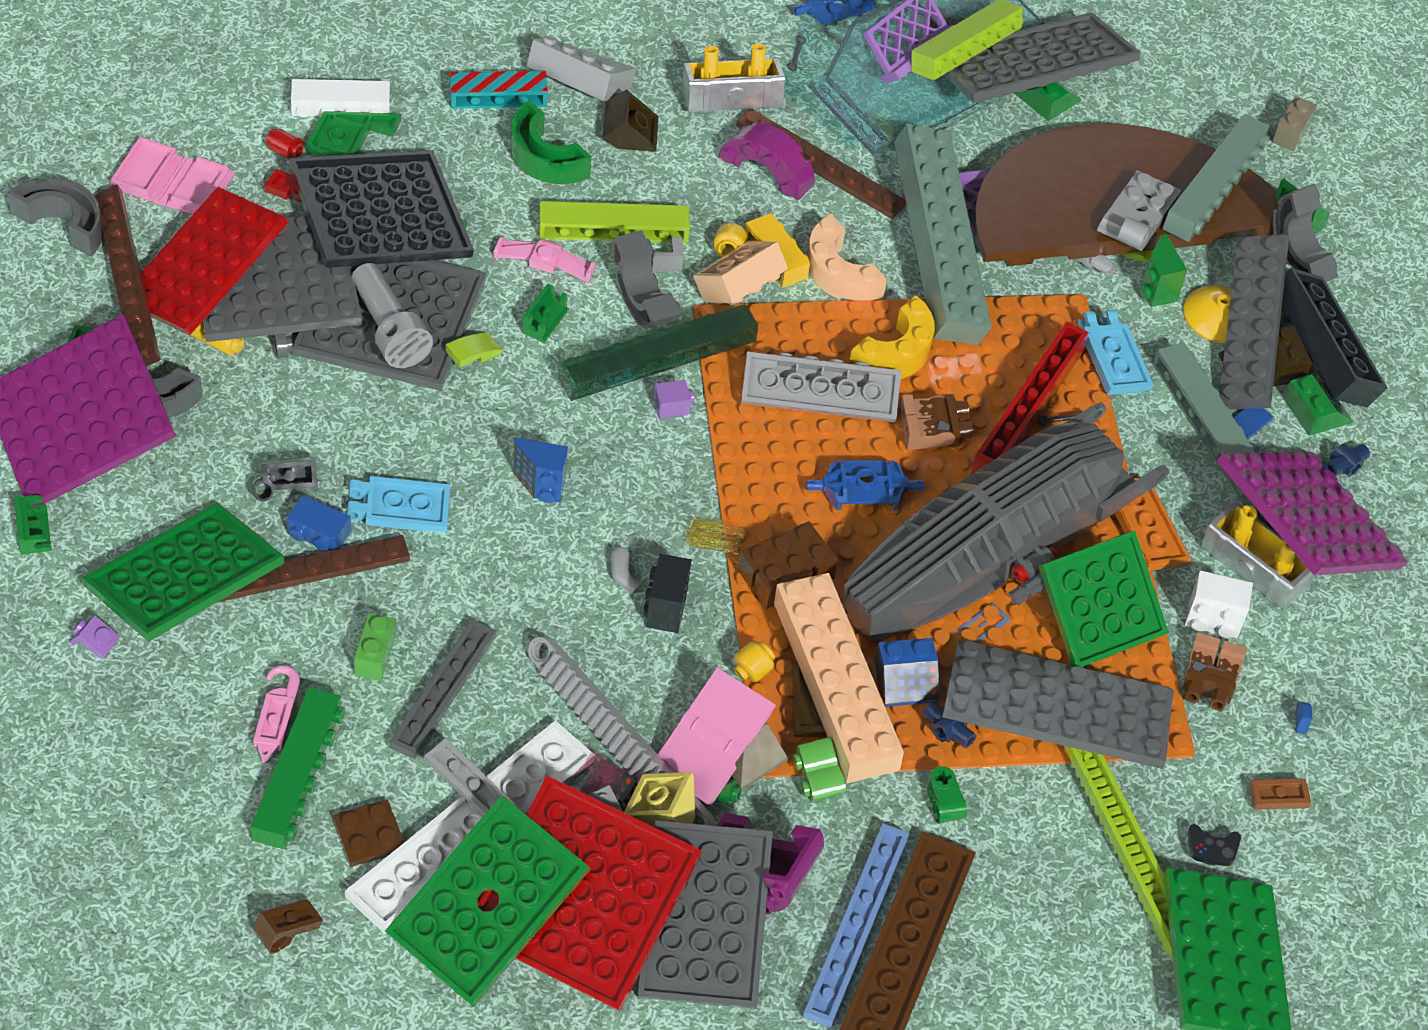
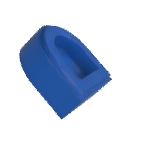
[1295,701,1312,734]

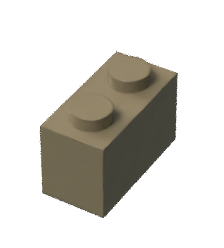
[1272,96,1317,152]

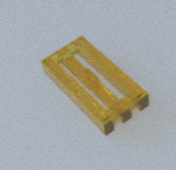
[686,519,746,554]

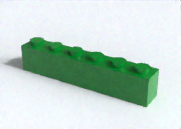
[251,687,345,850]

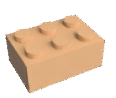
[693,241,788,305]

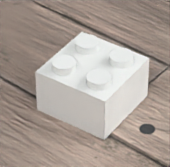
[1185,571,1253,638]

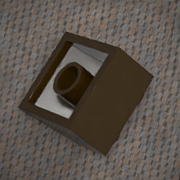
[603,90,659,152]

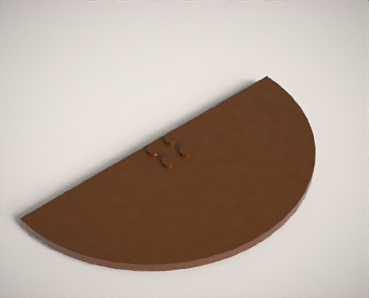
[974,123,1279,267]

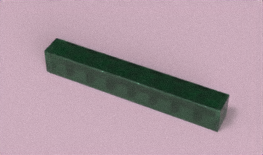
[558,304,759,401]

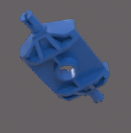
[793,0,875,24]
[806,460,924,510]

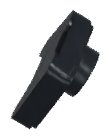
[1187,824,1241,866]

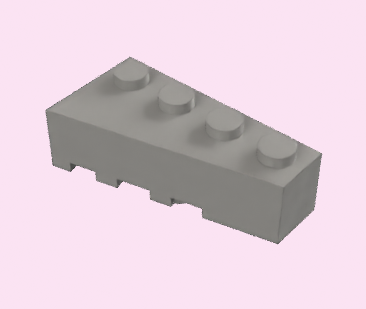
[527,35,636,101]

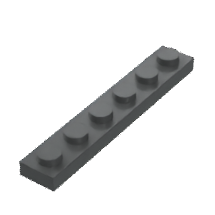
[389,619,496,759]

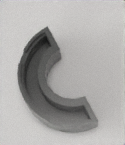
[7,177,102,257]
[1273,184,1338,282]
[613,230,682,329]
[153,368,202,418]

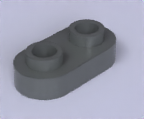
[273,333,293,358]

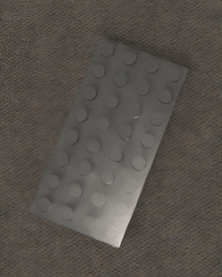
[944,12,1140,103]
[942,639,1174,769]

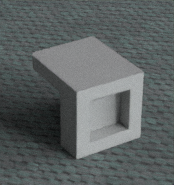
[651,237,683,271]

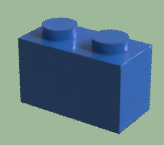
[287,496,351,551]

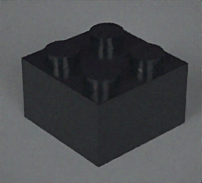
[642,553,692,633]

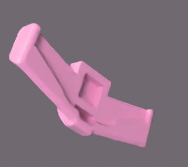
[493,237,596,284]

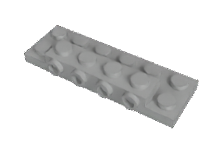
[741,352,901,422]

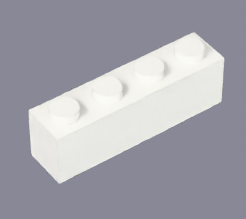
[291,79,390,117]

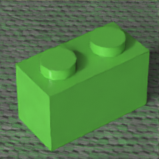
[354,613,396,681]

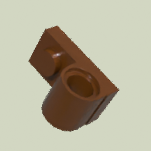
[253,899,323,954]

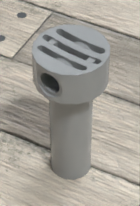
[351,263,433,368]

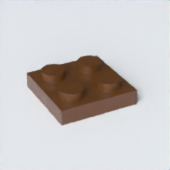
[332,799,404,867]

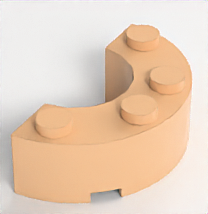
[807,214,887,300]

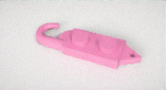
[253,665,300,763]

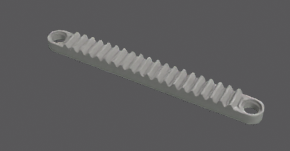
[528,637,716,826]

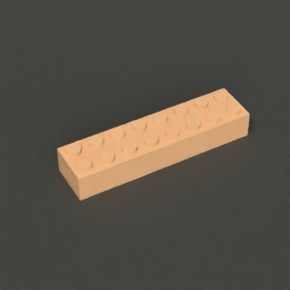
[774,573,904,784]

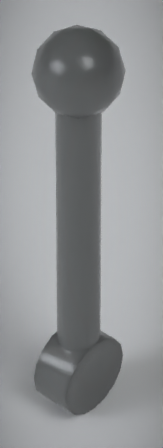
[788,35,806,71]

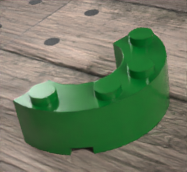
[511,100,592,184]

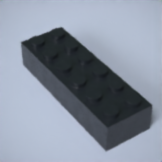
[1282,268,1388,407]

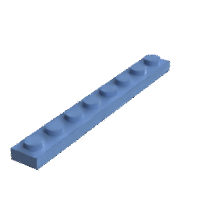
[803,823,909,1028]

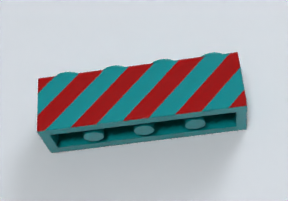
[450,71,548,109]

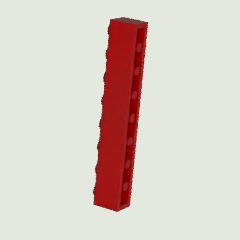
[971,321,1089,474]

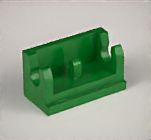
[522,283,569,343]
[14,495,52,555]

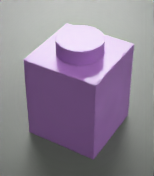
[654,380,694,419]

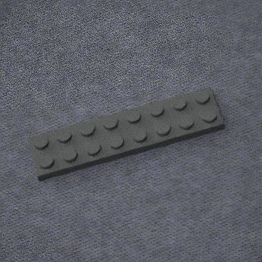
[1219,234,1289,410]

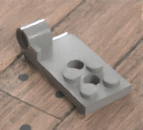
[1097,170,1181,251]

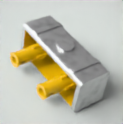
[682,43,785,112]
[1201,502,1314,610]

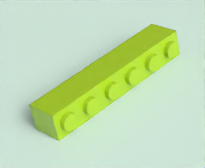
[911,0,1023,81]
[539,201,690,243]

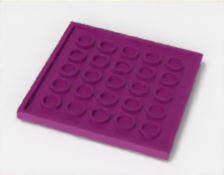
[0,315,177,505]
[1217,452,1408,576]

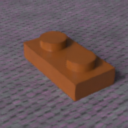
[1249,778,1311,810]

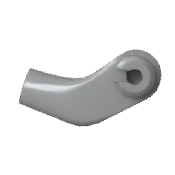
[611,547,641,595]

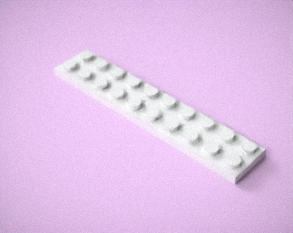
[345,720,595,934]

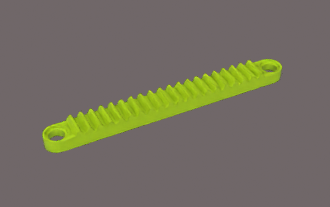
[1064,746,1173,963]

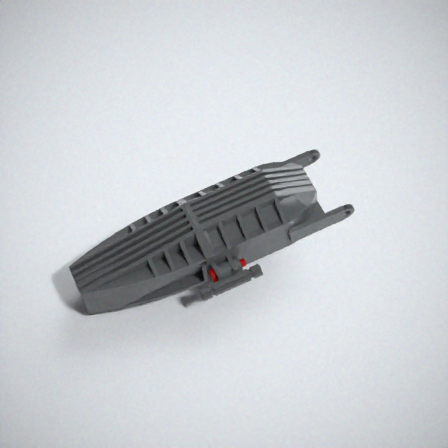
[843,402,1169,643]

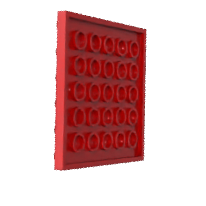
[478,776,703,1012]

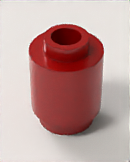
[266,128,304,160]

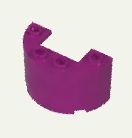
[717,813,824,915]

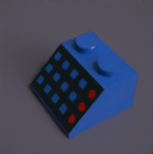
[513,438,568,503]
[874,638,940,707]

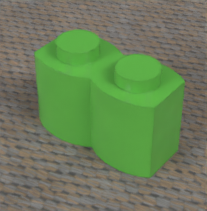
[793,737,846,803]

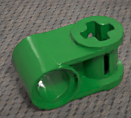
[927,766,967,824]

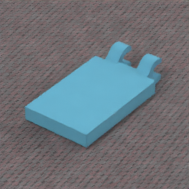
[1078,309,1154,395]
[347,476,450,532]

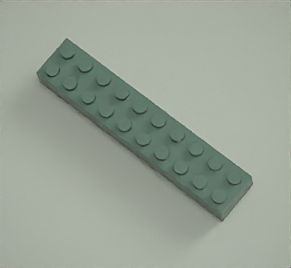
[894,123,992,345]

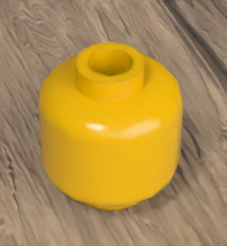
[713,223,748,258]
[734,641,775,682]

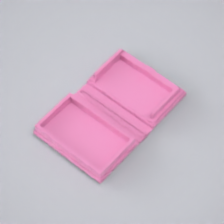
[110,137,235,215]
[658,668,776,805]

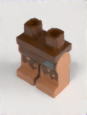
[900,394,974,450]
[1182,632,1247,712]

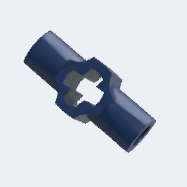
[1323,443,1370,477]
[923,701,976,749]

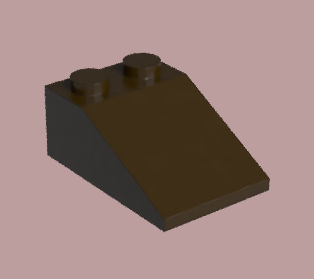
[1218,326,1312,386]

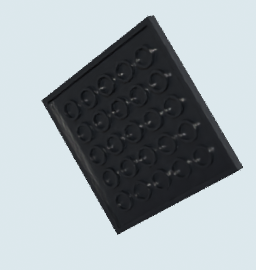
[288,150,474,268]

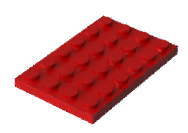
[141,187,289,336]

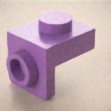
[70,615,121,659]

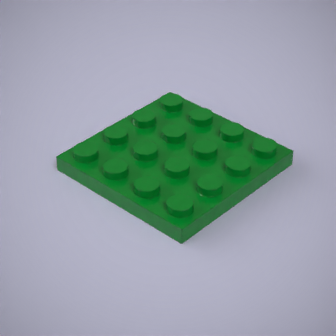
[1038,531,1169,667]

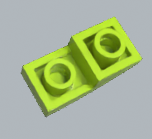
[445,333,503,368]

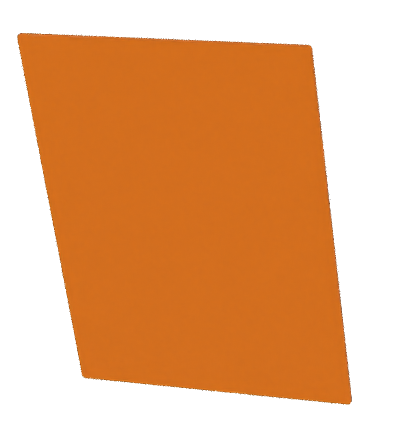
[693,294,1195,778]

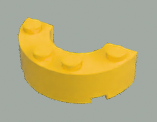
[849,295,935,379]

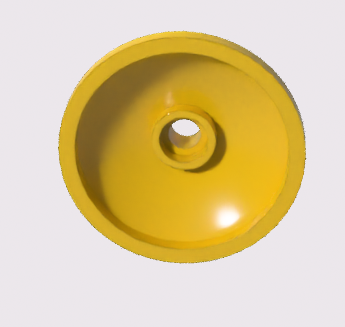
[1183,285,1232,343]

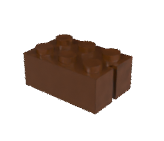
[738,521,838,610]

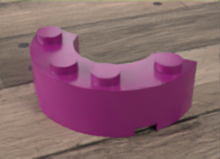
[718,123,815,200]

